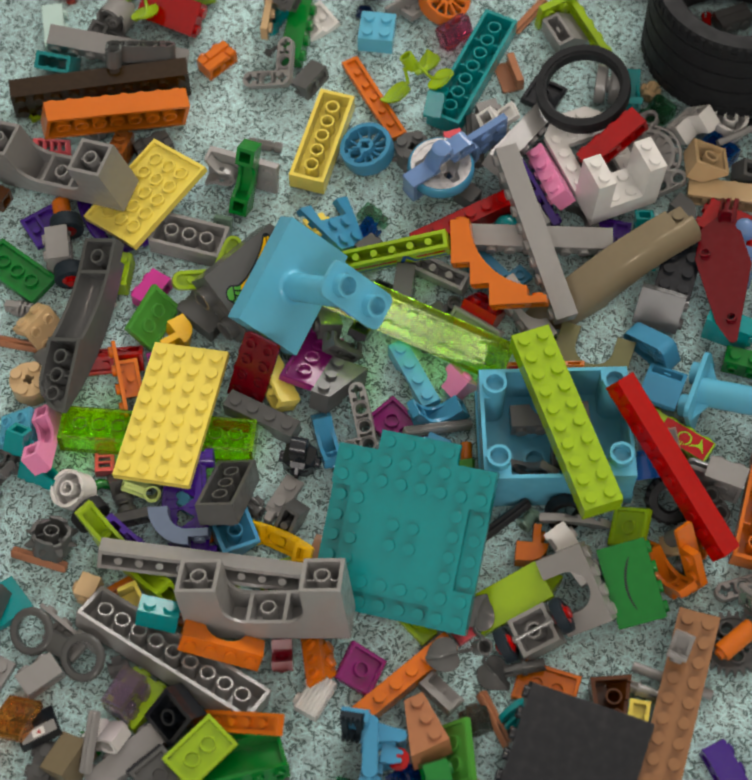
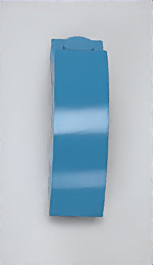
[406,395,470,425]
[310,412,339,469]

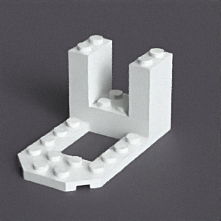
[543,106,668,225]

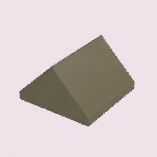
[39,731,98,780]

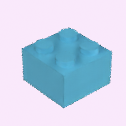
[358,11,396,54]

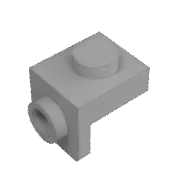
[666,629,696,664]

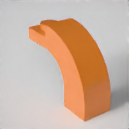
[649,540,697,600]

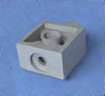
[688,455,750,504]

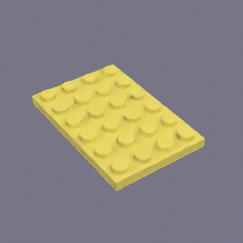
[83,139,207,250]

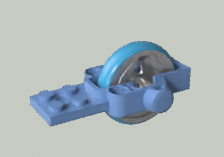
[402,113,508,202]

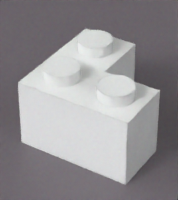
[666,104,720,146]

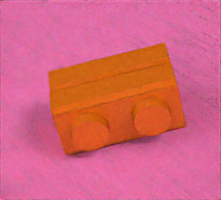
[196,40,237,81]

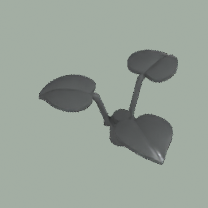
[425,594,510,691]

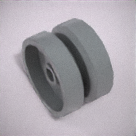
[593,64,620,105]

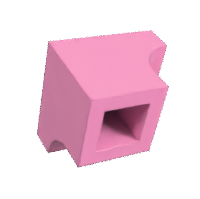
[441,363,477,400]

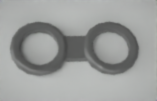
[9,607,106,683]

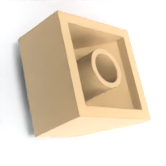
[683,138,729,182]

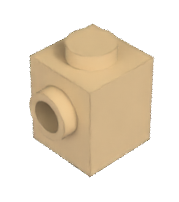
[72,571,104,605]

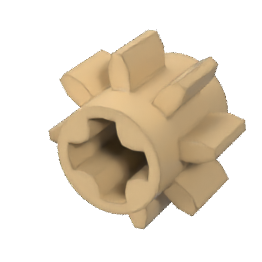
[640,81,662,103]

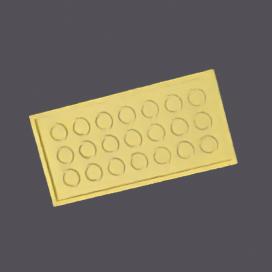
[112,342,230,489]

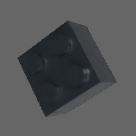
[144,683,207,747]

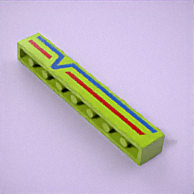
[341,229,451,273]

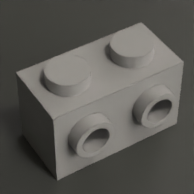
[15,652,66,700]

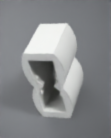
[80,718,131,754]

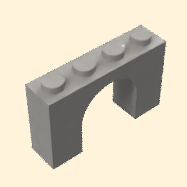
[535,541,617,638]

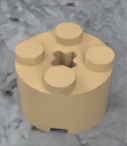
[9,361,45,406]

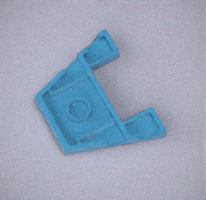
[296,196,364,251]

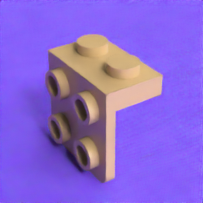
[12,303,60,351]

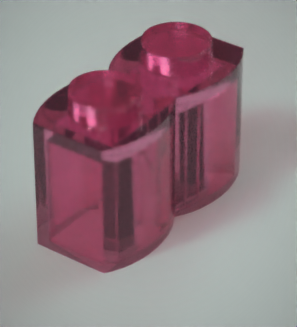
[435,13,473,51]

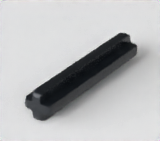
[486,498,532,541]

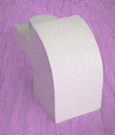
[475,101,521,131]

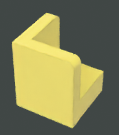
[117,580,142,607]

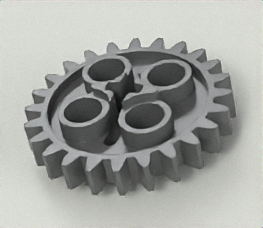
[710,610,752,678]

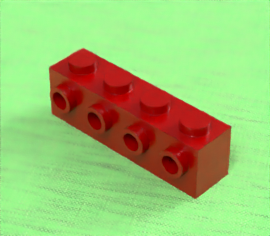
[576,107,648,164]

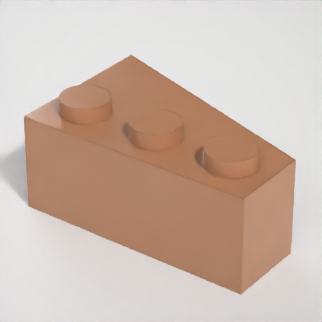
[404,692,453,771]

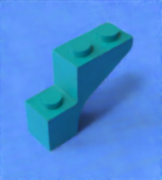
[3,423,59,490]

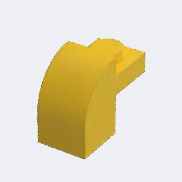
[160,313,192,346]

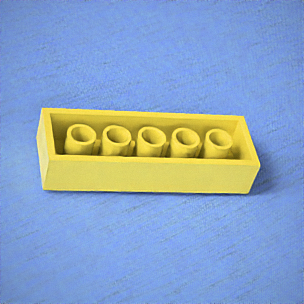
[289,88,355,194]

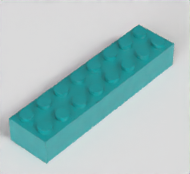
[426,9,517,131]

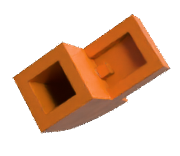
[514,523,549,567]

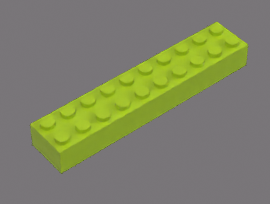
[510,324,624,520]

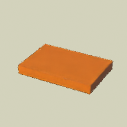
[510,658,582,700]

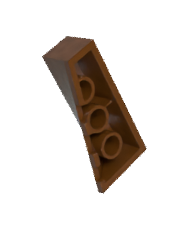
[588,674,632,714]

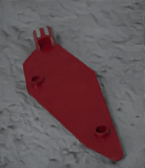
[695,198,752,343]

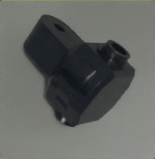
[279,436,321,479]

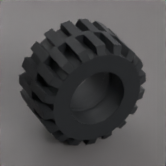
[645,477,686,526]

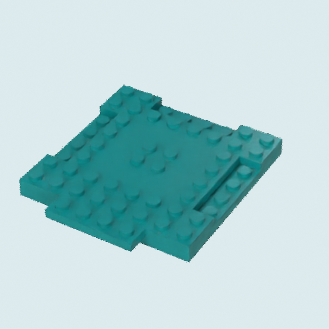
[318,429,499,636]

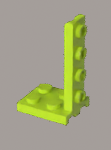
[534,0,612,51]

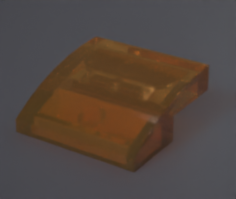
[0,695,44,743]

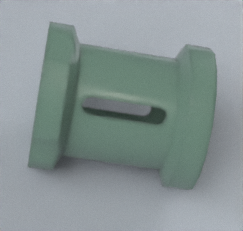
[516,507,539,533]

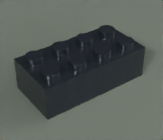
[655,241,699,301]

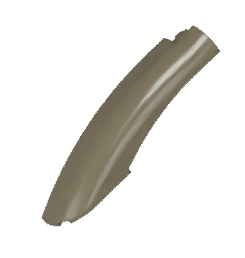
[525,206,701,329]

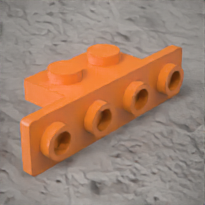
[107,341,142,418]
[674,521,708,593]
[301,639,336,688]

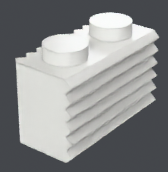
[293,677,337,723]

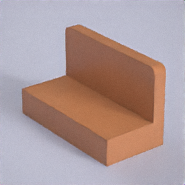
[495,52,524,94]

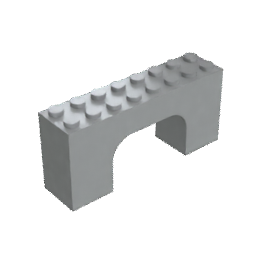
[0,120,139,211]
[174,558,355,639]

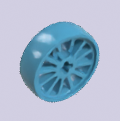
[340,122,395,176]

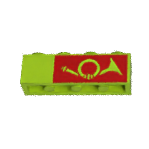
[655,407,716,462]

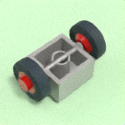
[492,597,576,664]

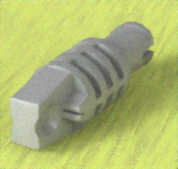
[4,300,56,317]

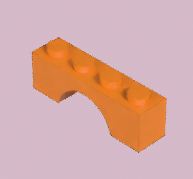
[177,619,265,672]

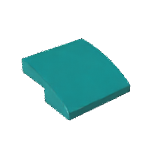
[0,576,34,630]

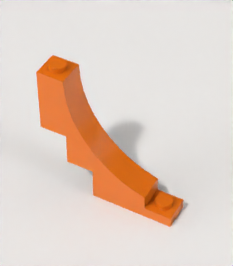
[450,217,549,310]

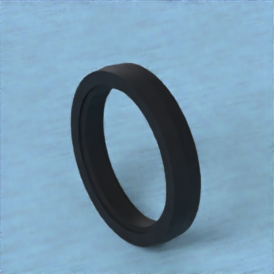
[535,44,631,134]

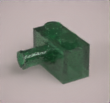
[638,94,677,127]

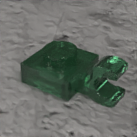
[357,202,389,230]

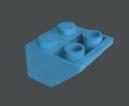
[642,363,688,412]

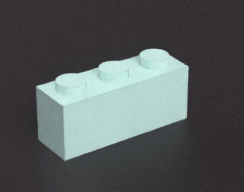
[41,3,69,55]

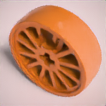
[418,0,470,26]

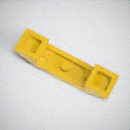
[253,520,314,562]

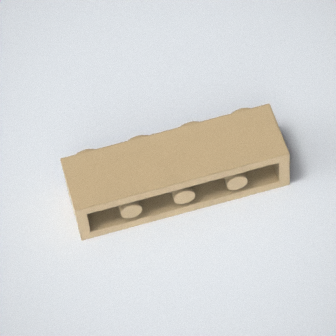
[686,179,752,212]

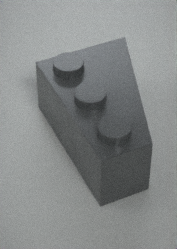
[309,356,368,414]

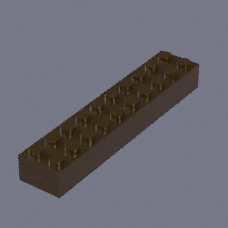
[9,57,191,118]

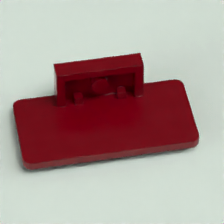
[227,330,280,403]

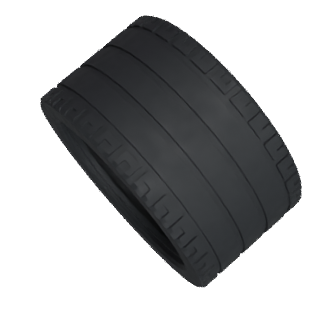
[641,0,752,117]

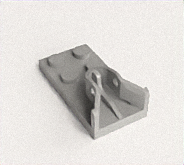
[204,146,279,194]

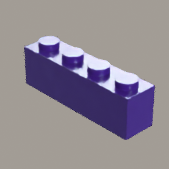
[699,739,748,780]

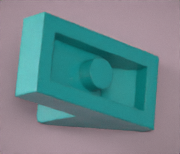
[423,87,449,120]

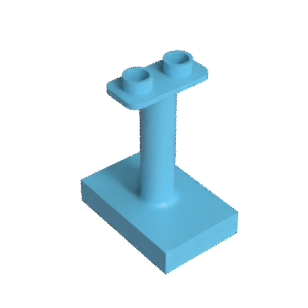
[228,216,392,356]
[677,352,752,429]

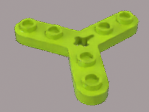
[171,235,241,291]

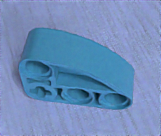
[623,322,681,369]

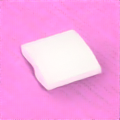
[309,0,341,42]

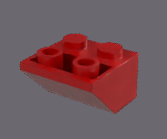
[461,292,506,328]

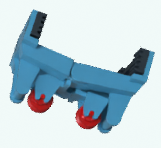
[340,706,409,780]

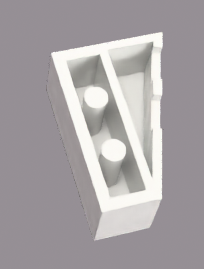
[544,521,602,589]

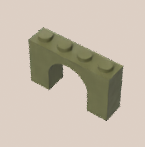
[556,322,636,370]

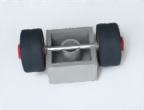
[42,211,84,289]

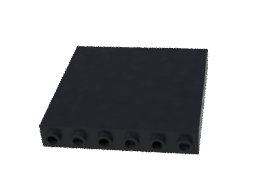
[494,681,655,780]

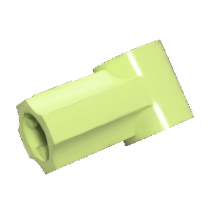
[120,480,161,503]

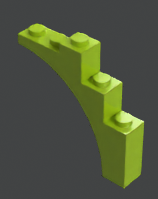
[74,500,176,601]

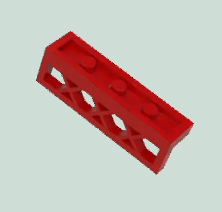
[88,345,145,376]

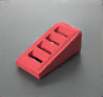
[33,138,71,156]
[95,439,115,477]

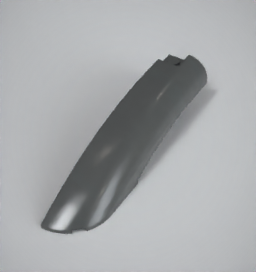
[39,238,124,414]

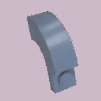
[147,506,211,548]

